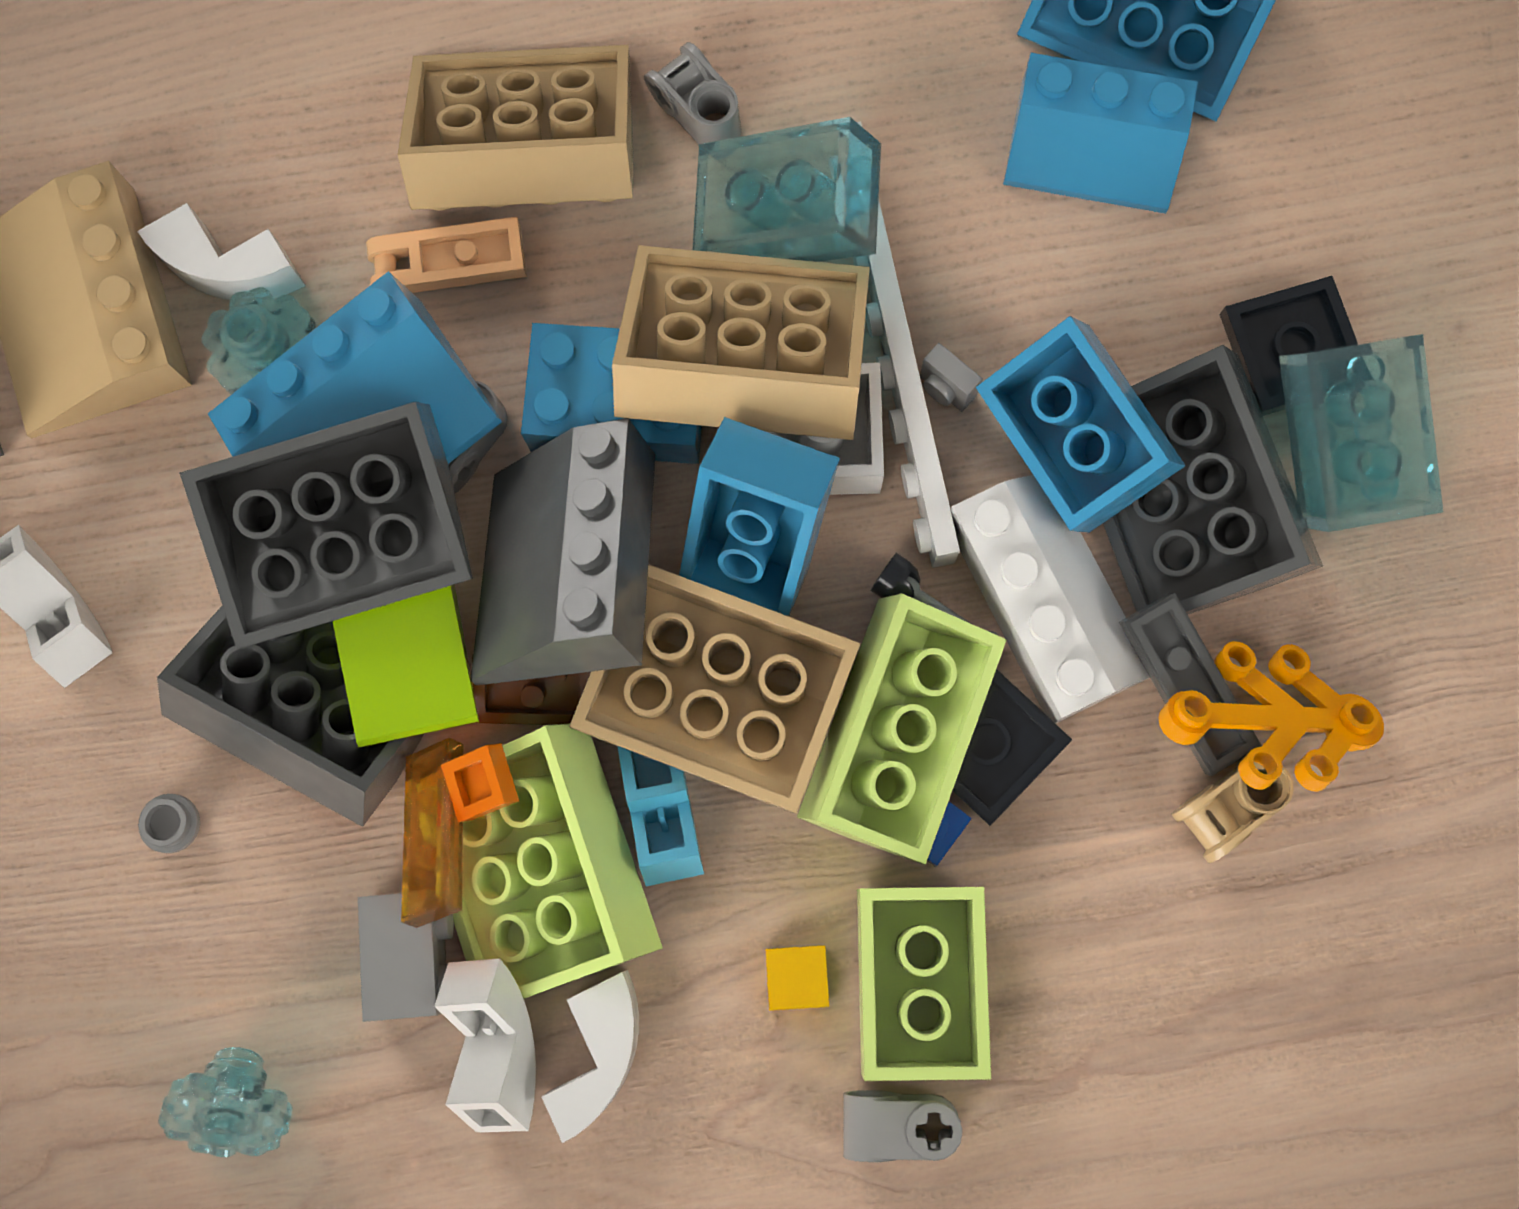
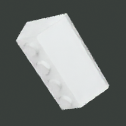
[951,475,1150,724]

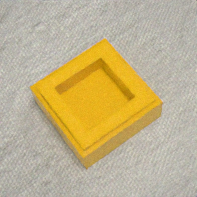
[765,945,829,1011]

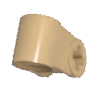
[1171,762,1294,863]

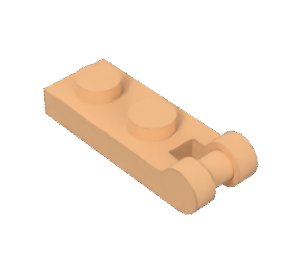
[366,216,527,293]

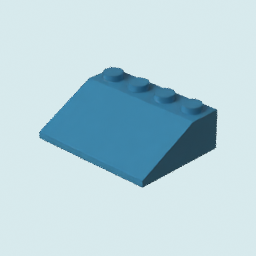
[1017,0,1276,122]
[208,271,502,464]

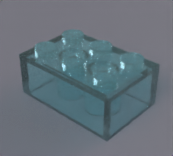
[692,117,881,262]
[1279,334,1443,532]

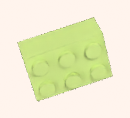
[857,887,991,1081]

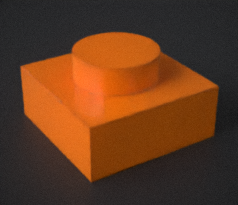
[441,743,519,823]

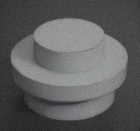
[138,794,200,853]

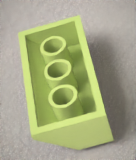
[797,593,1007,865]

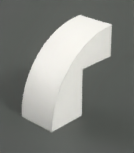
[137,203,306,302]
[0,525,113,688]
[434,958,536,1132]
[542,970,639,1143]

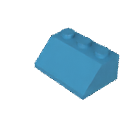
[1003,52,1198,214]

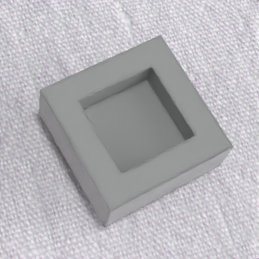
[920,343,983,412]

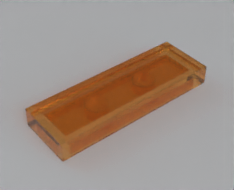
[401,737,464,928]

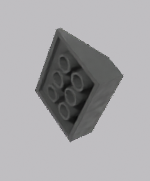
[1103,345,1323,615]
[180,402,473,649]
[470,418,656,686]
[157,606,425,827]

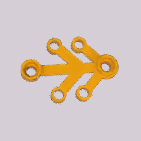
[1158,641,1384,791]

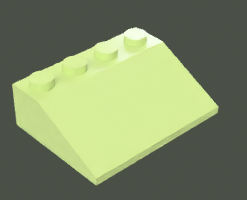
[411,723,663,999]

